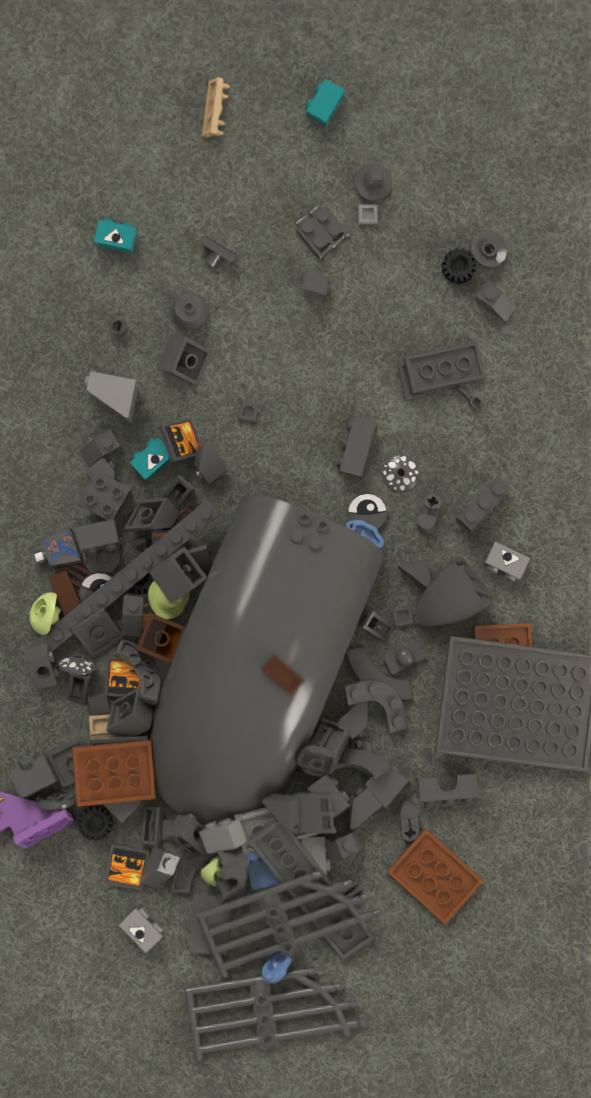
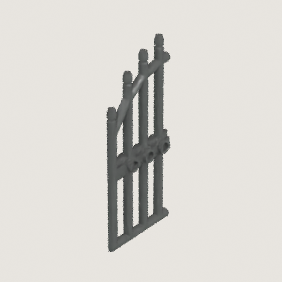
[195,871,383,978]
[184,967,368,1061]

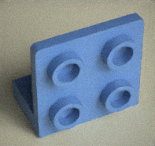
[246,851,281,890]

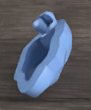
[345,520,384,548]
[262,952,292,984]

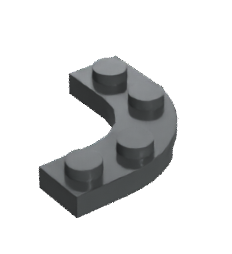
[342,680,408,733]

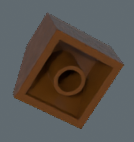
[136,613,186,664]

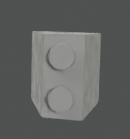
[84,371,139,423]

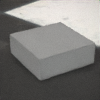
[358,205,378,224]

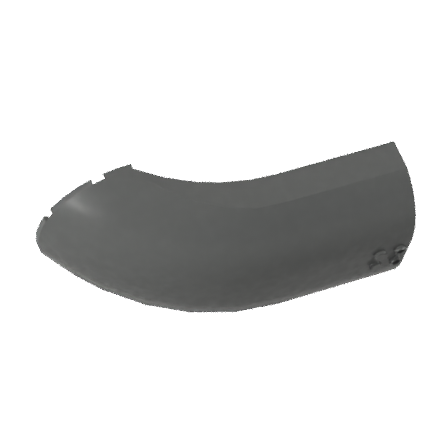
[147,495,385,825]

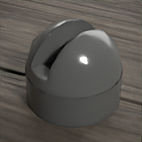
[110,319,127,335]

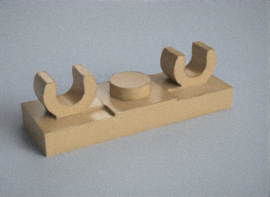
[202,77,229,137]

